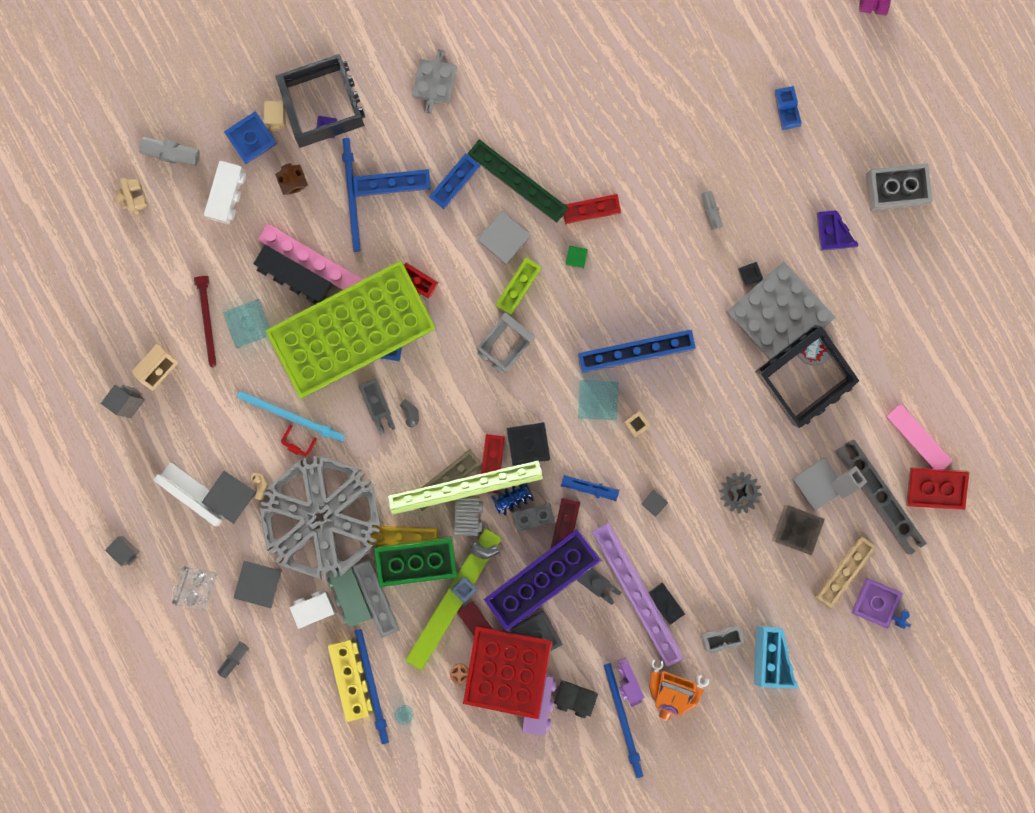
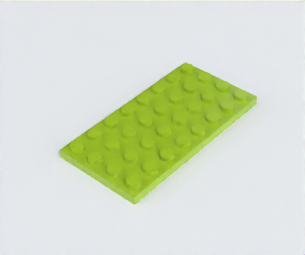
[265,260,436,399]

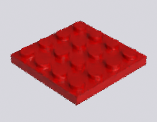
[463,626,552,719]

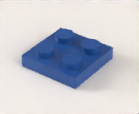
[224,111,277,164]

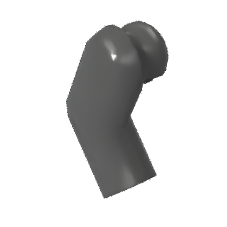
[399,399,419,428]
[470,542,500,559]

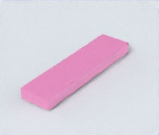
[886,404,952,469]

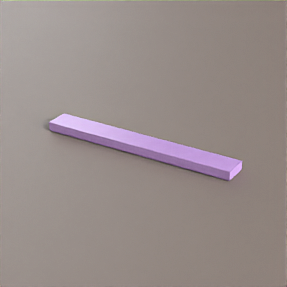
[592,522,685,667]

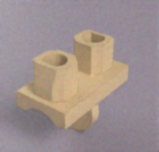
[113,178,148,215]

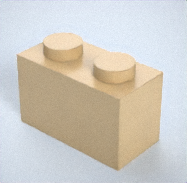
[132,343,179,391]

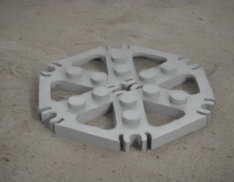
[260,456,382,580]

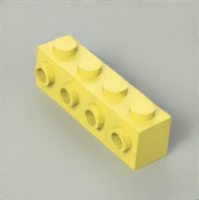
[328,638,373,722]

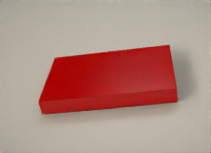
[906,467,970,510]

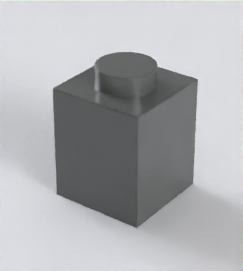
[105,536,140,566]

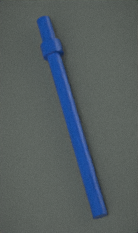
[342,138,361,252]
[354,629,389,744]
[603,663,643,778]

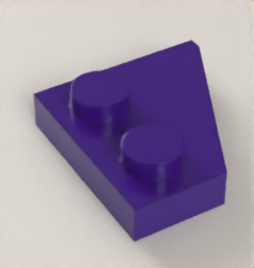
[817,210,858,251]

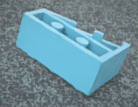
[754,626,799,689]

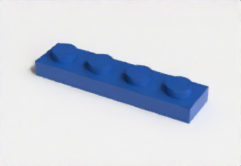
[353,169,431,197]

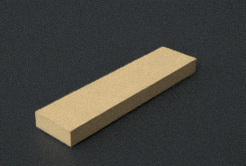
[815,535,877,609]

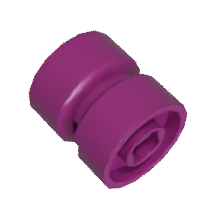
[859,0,891,16]

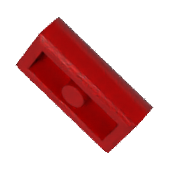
[404,262,439,299]

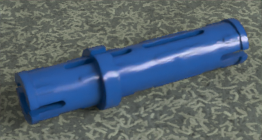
[561,475,619,502]

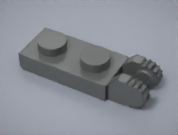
[359,379,396,435]
[577,568,622,605]

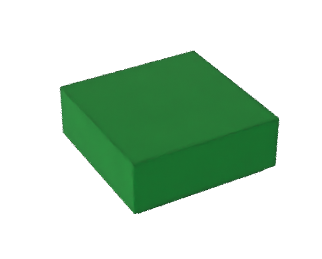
[565,246,588,269]

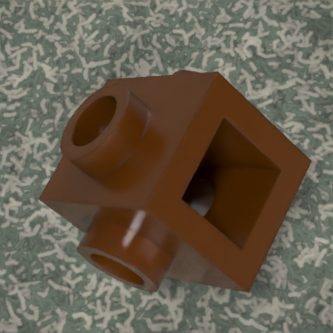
[275,163,308,195]

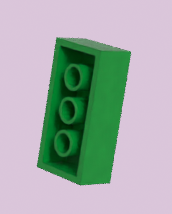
[374,536,457,587]

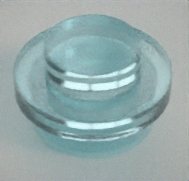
[394,705,414,725]

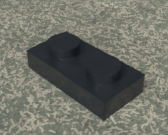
[649,582,685,625]

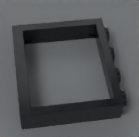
[275,54,366,148]
[755,325,859,428]

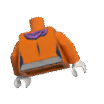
[649,659,709,720]

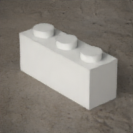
[204,160,246,224]

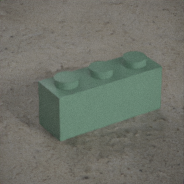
[327,567,373,627]

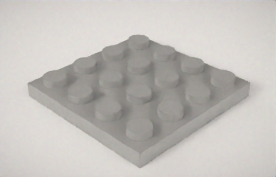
[726,261,836,360]

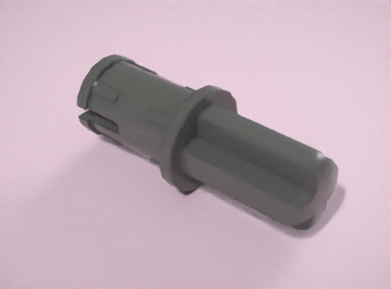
[217,641,249,678]

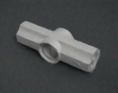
[139,137,200,166]

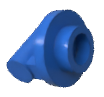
[892,609,911,629]

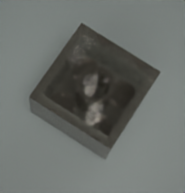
[772,505,825,555]

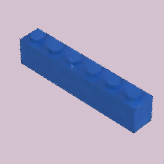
[578,329,696,374]

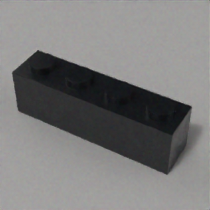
[253,245,333,304]

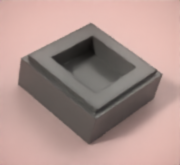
[641,490,668,517]

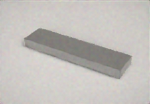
[352,559,400,638]

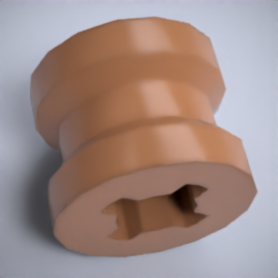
[450,663,469,684]

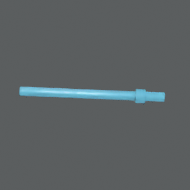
[237,391,345,442]

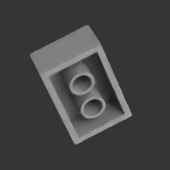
[866,163,933,211]

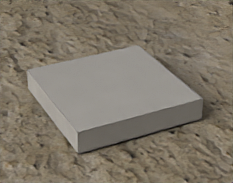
[477,211,531,265]
[792,458,839,511]

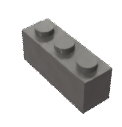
[100,385,144,418]

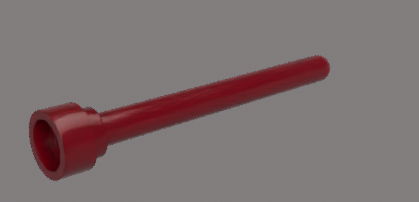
[194,276,216,368]

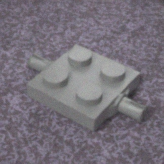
[412,49,457,114]

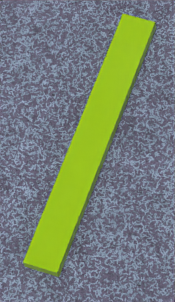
[405,528,502,671]

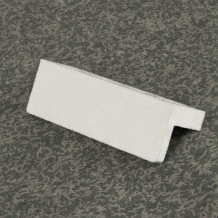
[153,463,224,526]

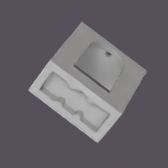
[476,312,535,373]

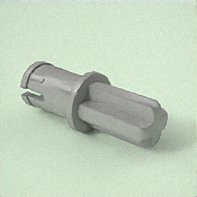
[702,191,723,230]

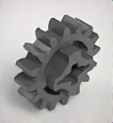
[719,472,762,514]

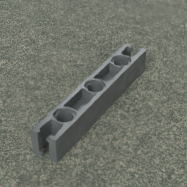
[835,440,927,555]

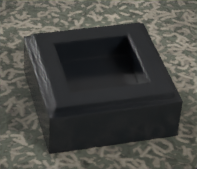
[738,261,763,286]

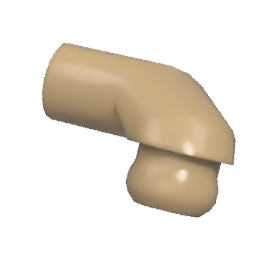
[250,473,269,501]

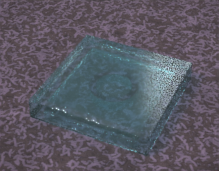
[223,299,270,348]
[578,380,618,420]

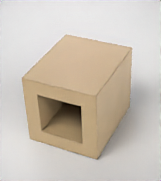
[264,101,286,131]
[623,411,651,438]

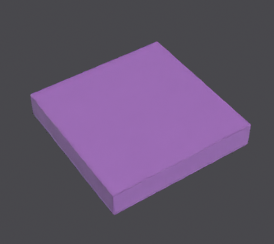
[851,578,903,629]

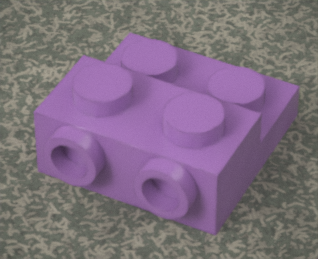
[617,658,645,707]

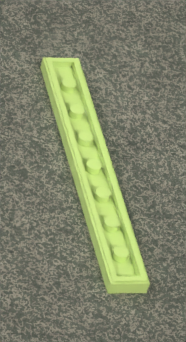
[389,461,543,514]

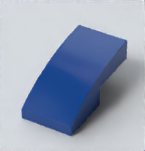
[775,86,802,130]

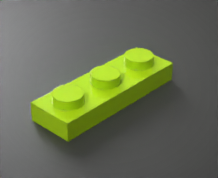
[495,257,542,316]

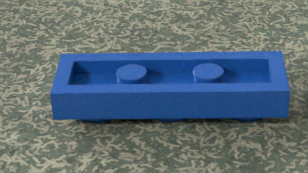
[429,153,480,210]

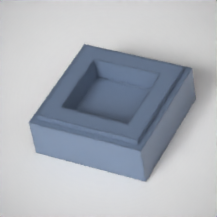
[451,576,478,604]

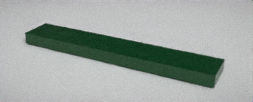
[467,139,568,223]

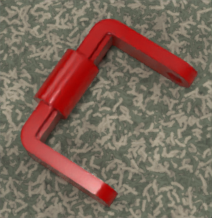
[281,424,317,456]

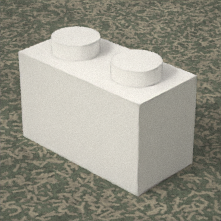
[289,590,337,629]

